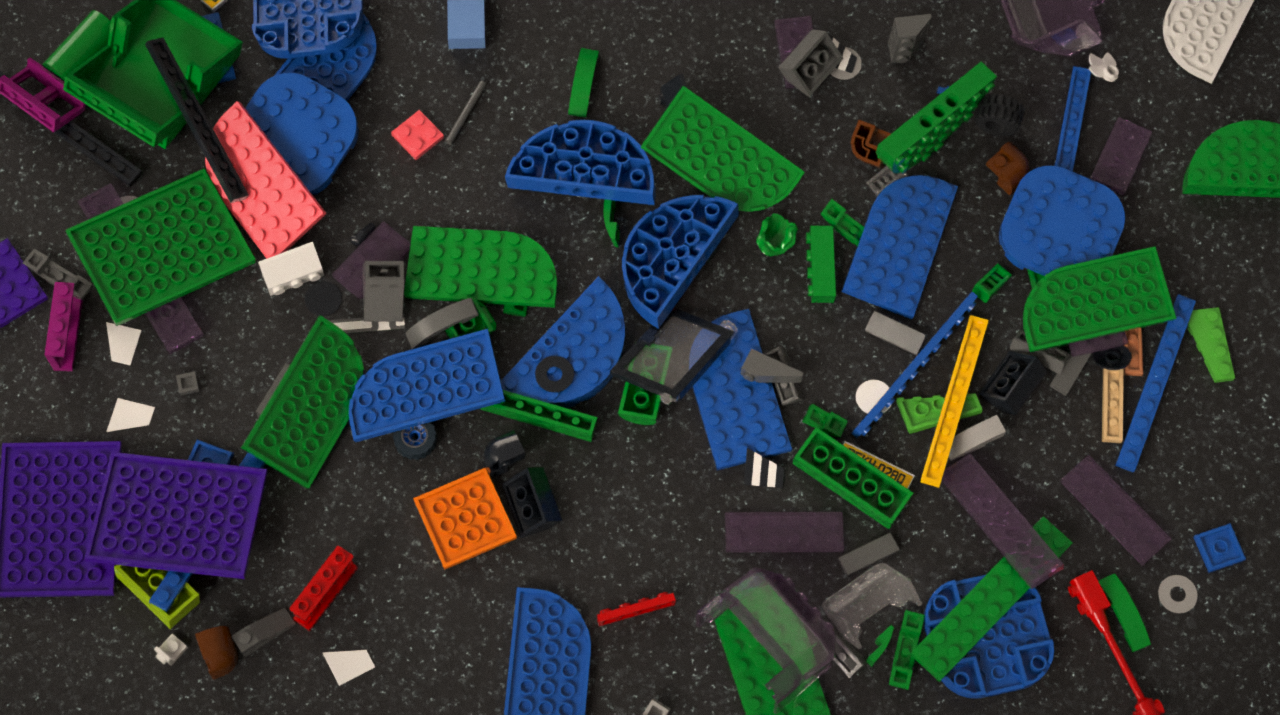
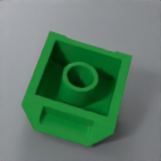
[445,299,496,339]

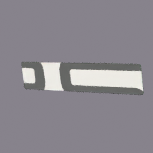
[329,315,405,333]

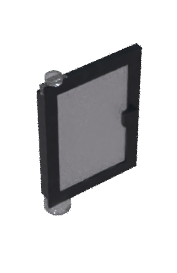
[610,308,738,405]

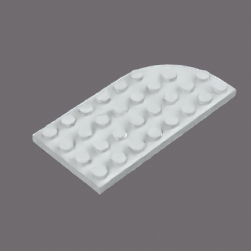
[1163,0,1254,84]

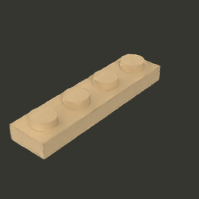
[1102,369,1123,443]

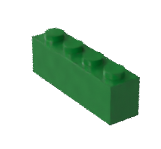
[806,226,836,303]

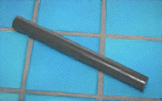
[445,81,486,145]

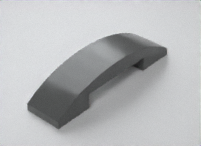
[23,248,94,300]
[406,298,479,349]

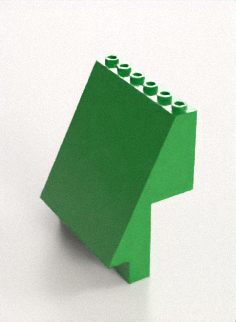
[63,0,243,149]

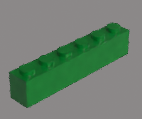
[480,390,597,442]

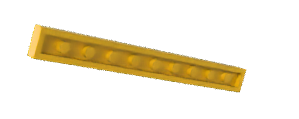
[920,315,989,488]

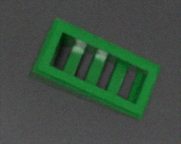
[972,264,1012,303]

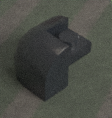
[483,430,525,479]

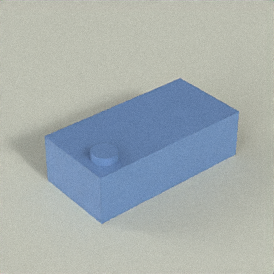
[447,0,485,49]

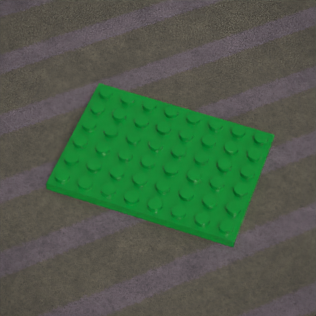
[65,168,256,326]

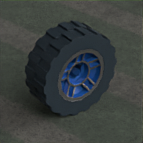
[393,422,437,460]

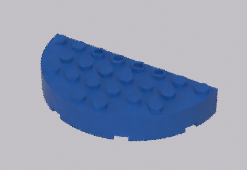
[505,120,656,205]
[622,195,739,329]
[501,276,625,408]

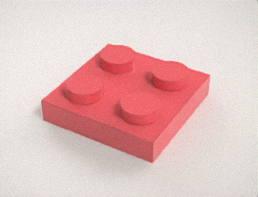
[391,110,444,160]

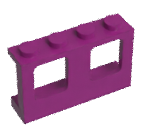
[0,58,86,132]
[44,282,83,371]

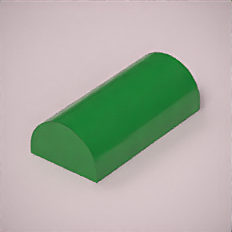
[43,10,111,81]
[618,342,673,425]

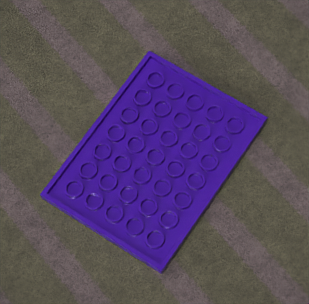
[0,441,122,598]
[85,452,268,579]

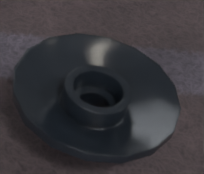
[1093,343,1132,370]

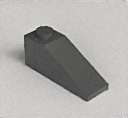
[741,348,804,383]
[231,608,296,657]

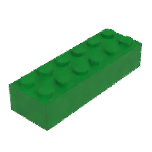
[792,427,913,529]

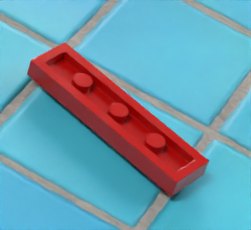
[597,592,676,626]

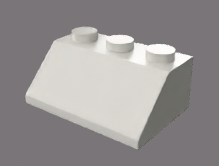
[258,242,324,296]

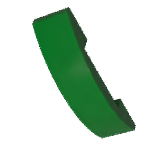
[568,48,599,118]
[603,199,620,247]
[821,199,864,246]
[1098,574,1151,653]
[889,610,925,690]

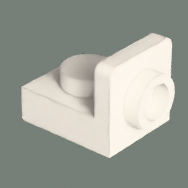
[154,634,188,666]

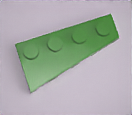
[1187,307,1235,383]
[896,393,982,434]

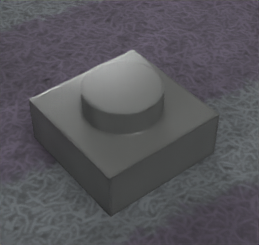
[176,371,200,396]

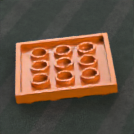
[413,468,517,570]

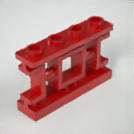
[290,546,358,631]

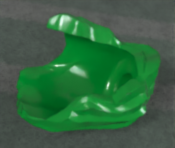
[756,213,798,256]

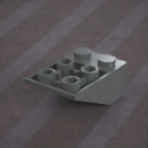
[363,261,404,322]

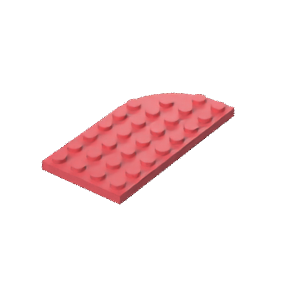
[205,101,327,259]

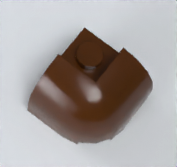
[850,120,891,169]
[986,141,1030,196]
[195,626,238,680]

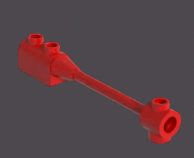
[1068,570,1165,715]

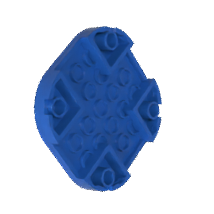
[252,0,363,59]
[245,73,359,195]
[999,166,1125,276]
[924,575,1054,699]

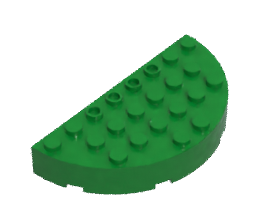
[876,62,997,174]
[1182,120,1280,198]

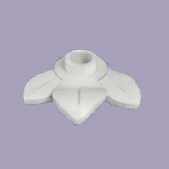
[1089,52,1119,82]

